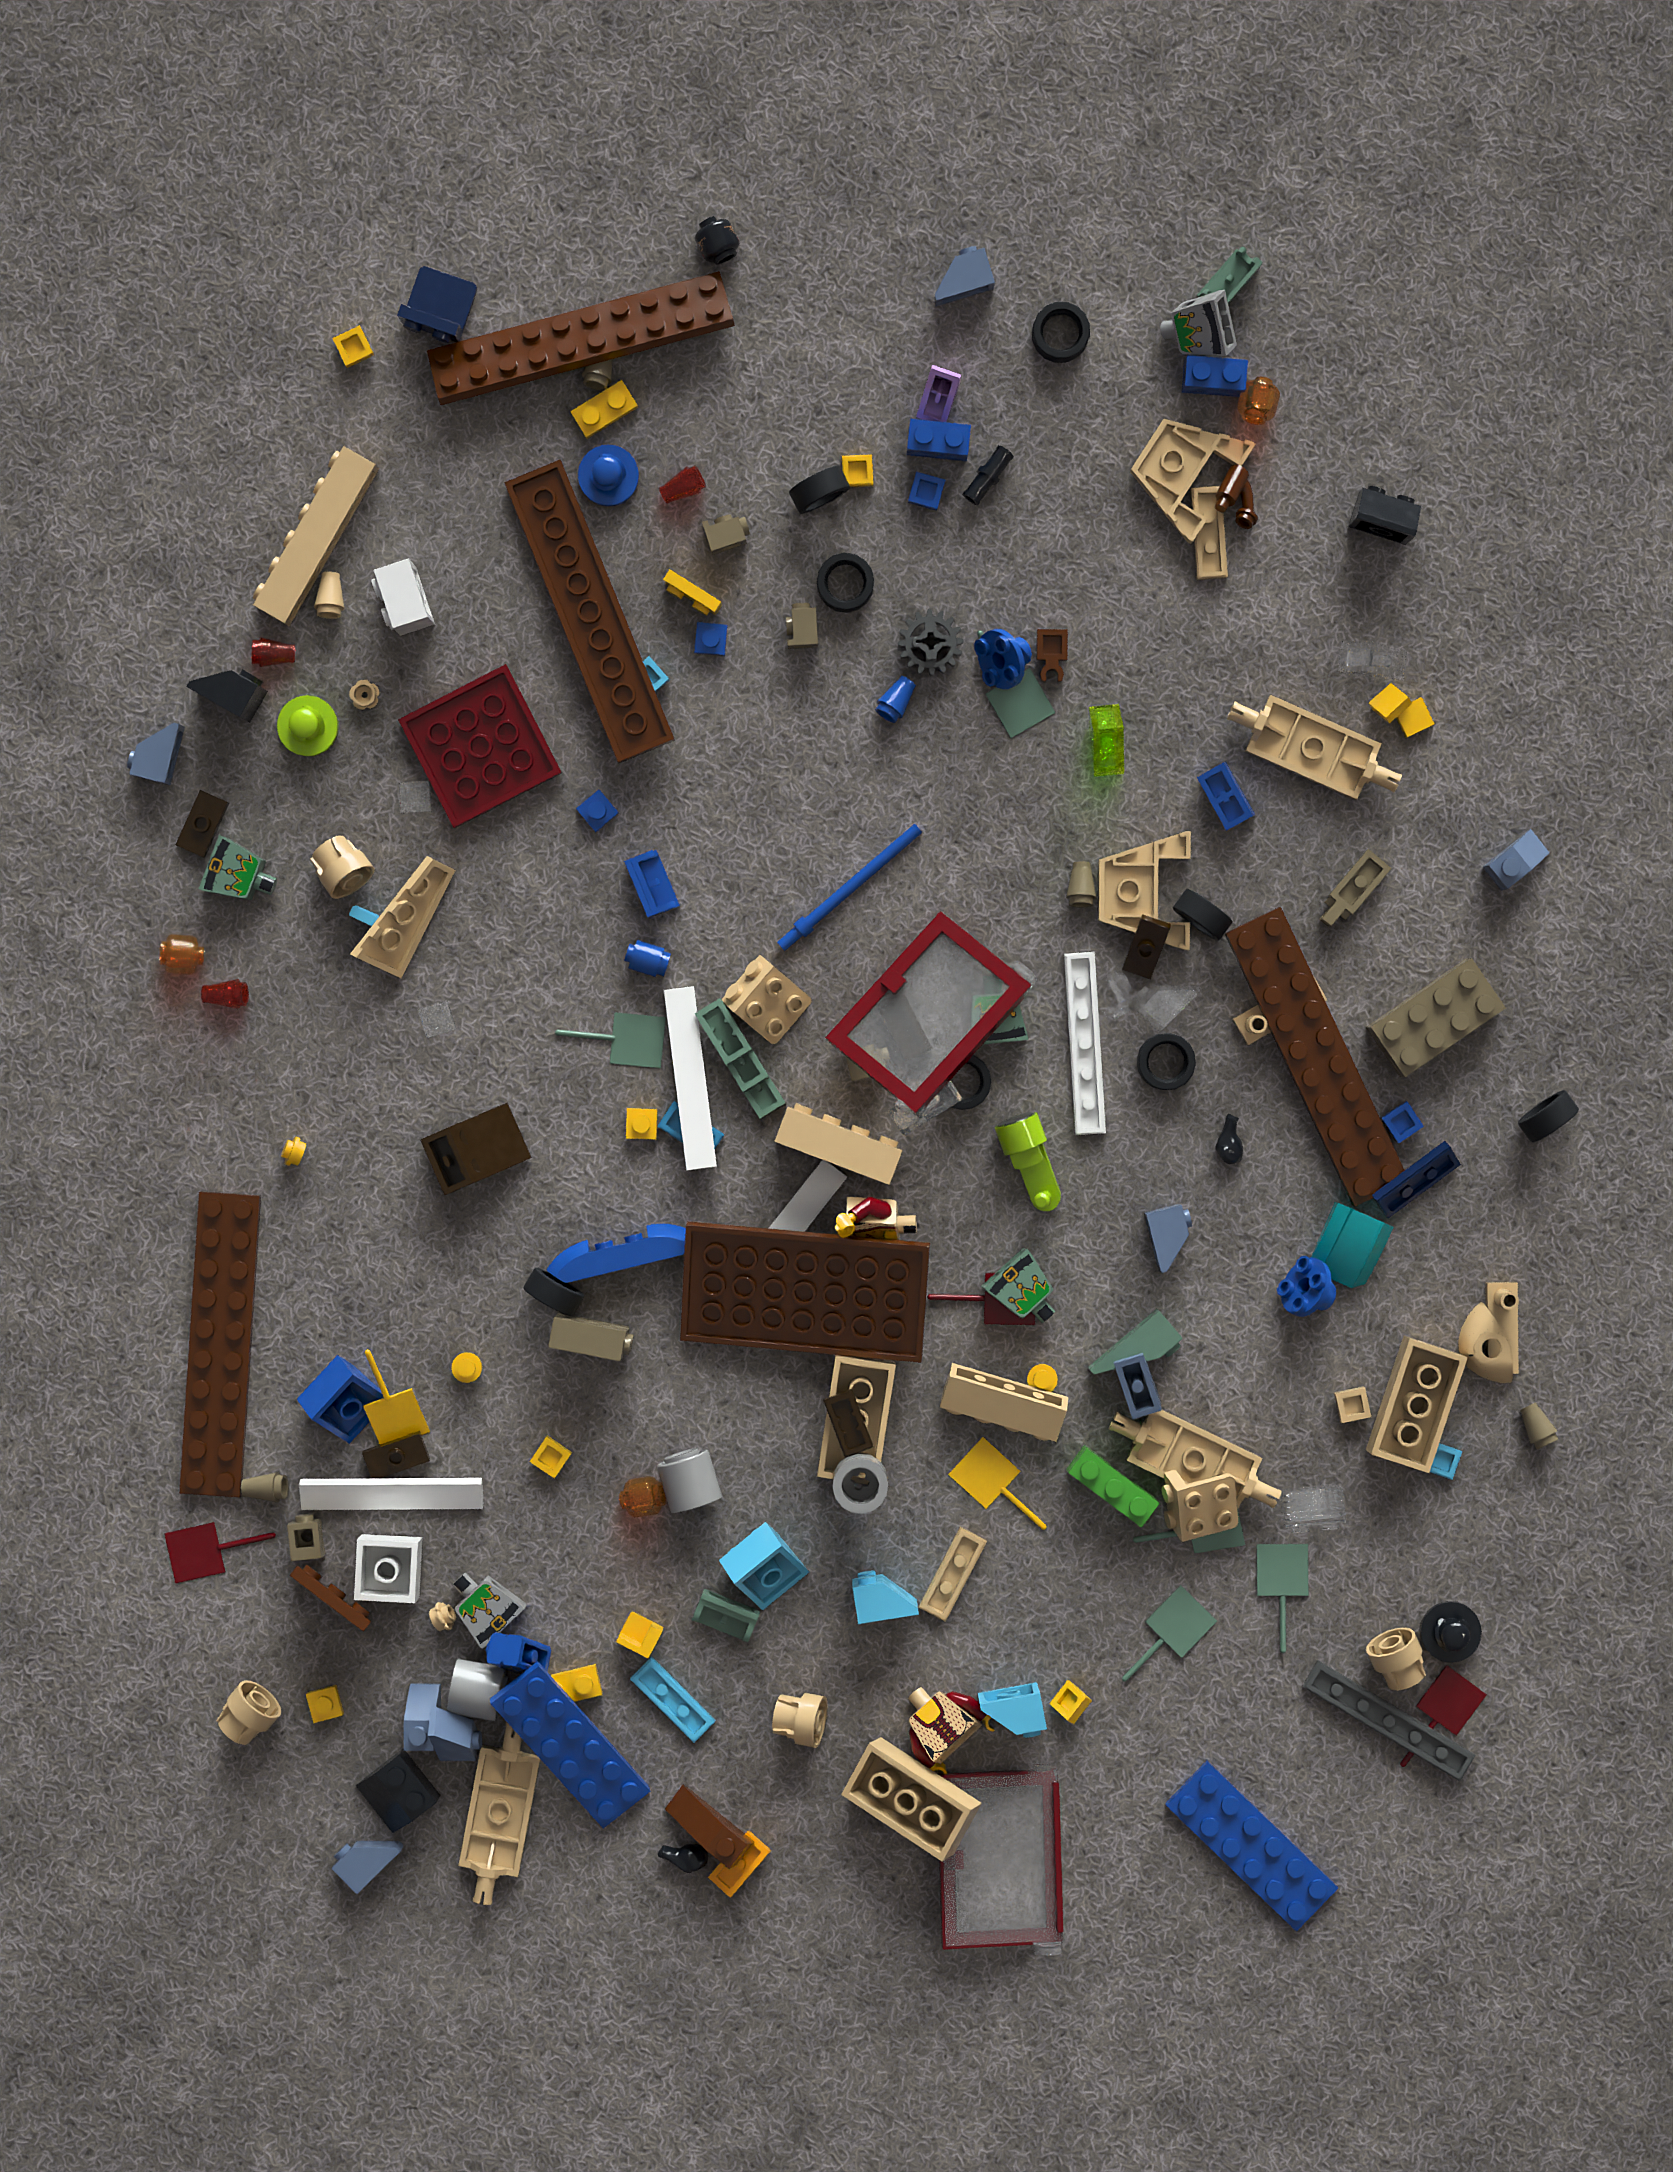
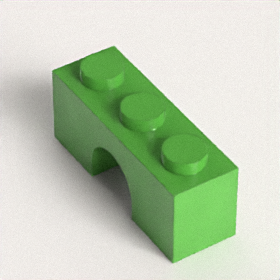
[1066,1445,1160,1528]

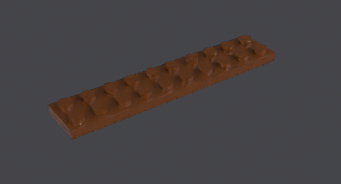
[427,271,735,405]
[504,459,675,763]
[1225,907,1405,1207]
[179,1191,261,1498]

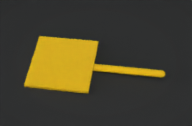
[363,1350,430,1444]
[948,1437,1047,1530]

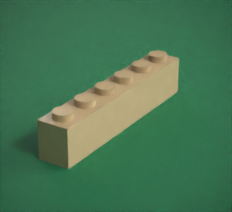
[253,446,379,626]

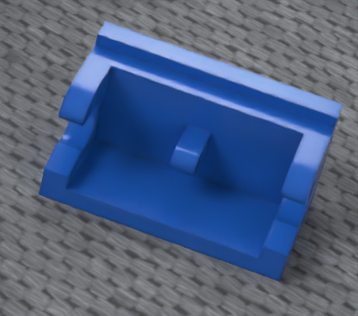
[1197,762,1255,831]
[624,850,680,919]

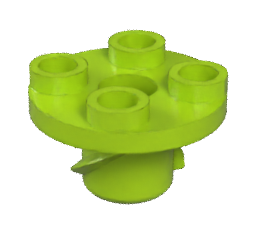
[277,695,339,757]

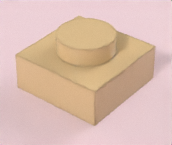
[1334,1386,1371,1423]

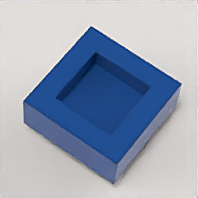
[908,471,945,511]
[694,622,728,656]
[576,789,619,832]
[1380,1101,1424,1143]

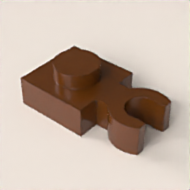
[1036,629,1068,682]

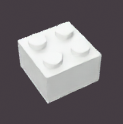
[371,558,435,636]
[354,1534,423,1603]

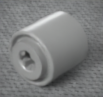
[657,1448,723,1513]
[833,1453,888,1514]
[447,1659,509,1721]

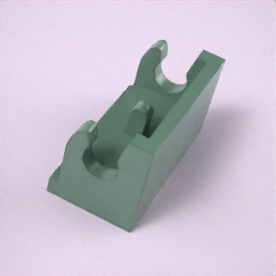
[1197,247,1263,305]
[692,1589,760,1642]

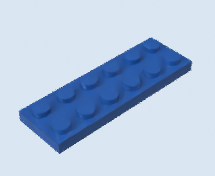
[490,1661,651,1828]
[1165,1761,1338,1932]

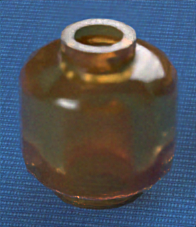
[1237,377,1280,425]
[159,934,204,975]
[619,1476,666,1518]

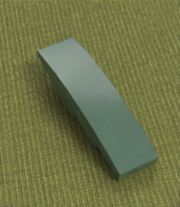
[695,998,786,1120]

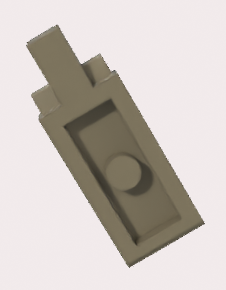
[1319,849,1391,927]

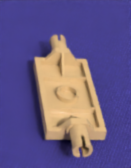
[1227,695,1402,800]
[1109,1410,1282,1508]
[458,1722,541,1905]

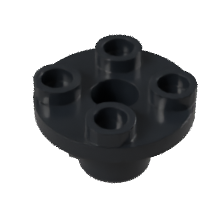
[1420,1601,1482,1663]

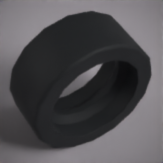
[1032,302,1090,363]
[789,466,850,514]
[817,552,874,613]
[1173,889,1233,941]
[1137,1033,1196,1090]
[938,1055,992,1110]
[1518,1090,1579,1142]
[523,1267,584,1317]

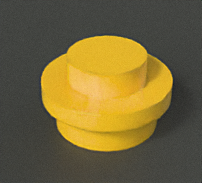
[281,1136,306,1166]
[452,1352,482,1383]
[1027,1364,1058,1392]

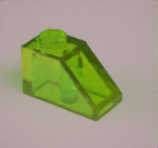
[1089,704,1124,777]

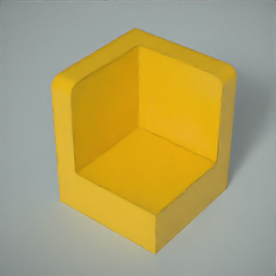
[616,1612,664,1658]

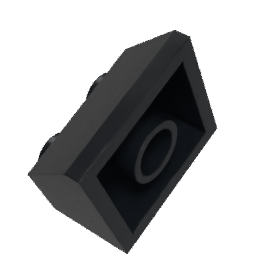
[1348,486,1421,545]
[186,669,268,723]
[356,1748,441,1833]

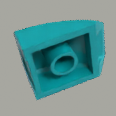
[1311,1202,1394,1288]

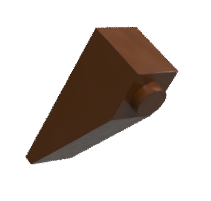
[665,1784,754,1869]

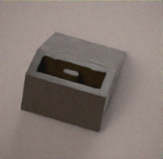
[420,1102,532,1195]

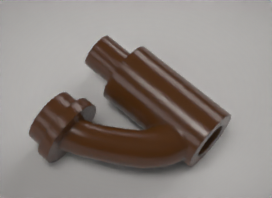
[1215,465,1258,529]

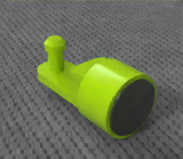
[994,1112,1061,1211]

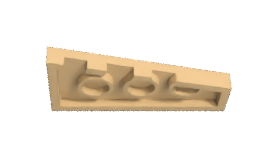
[350,856,455,978]

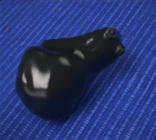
[1215,1114,1243,1165]
[658,1844,708,1873]

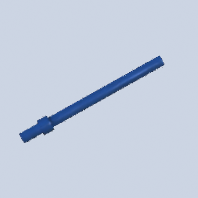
[777,824,922,951]

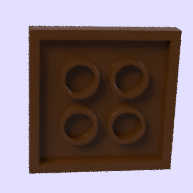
[289,1565,372,1632]

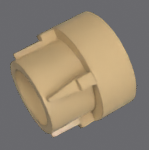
[310,836,375,899]
[1366,1628,1426,1691]
[216,1680,281,1745]
[772,1693,827,1748]

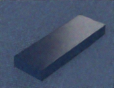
[1372,1141,1461,1218]

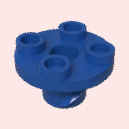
[578,445,639,506]
[974,629,1032,689]
[1277,1256,1336,1317]

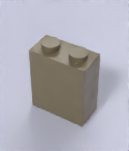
[548,1313,634,1361]

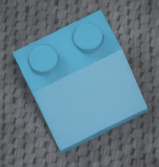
[719,1522,809,1610]
[852,1570,919,1624]
[978,1682,1047,1738]

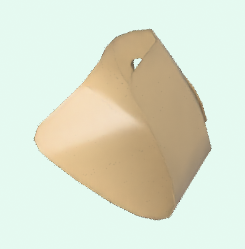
[1458,1302,1513,1383]

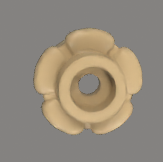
[349,680,380,710]
[429,1602,456,1631]

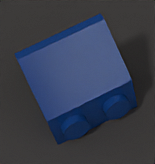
[297,1355,384,1444]

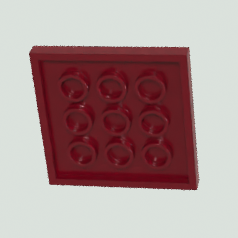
[398,664,562,828]

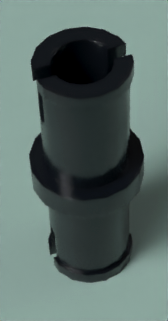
[962,445,1014,506]

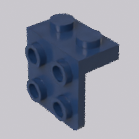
[397,266,477,343]

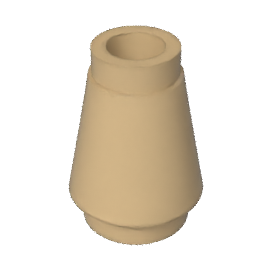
[314,572,344,619]

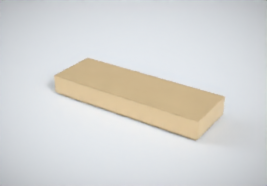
[1190,486,1228,580]
[918,1526,987,1622]

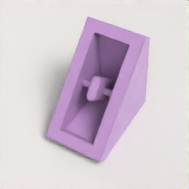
[916,365,961,422]

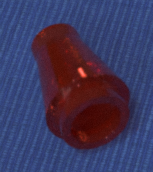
[659,465,706,504]
[252,637,295,667]
[201,979,249,1009]

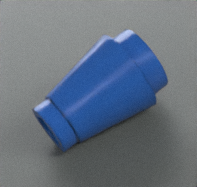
[875,676,916,723]

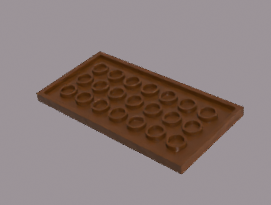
[680,1221,930,1363]

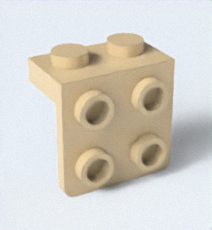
[722,955,811,1044]
[1162,1470,1238,1542]

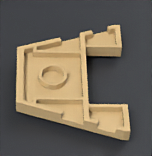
[1130,419,1256,544]
[1098,831,1191,950]

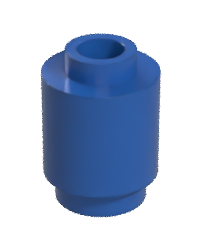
[624,940,671,977]

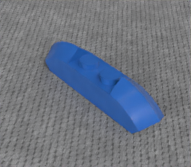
[546,1224,686,1283]

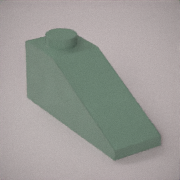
[1088,1309,1183,1374]

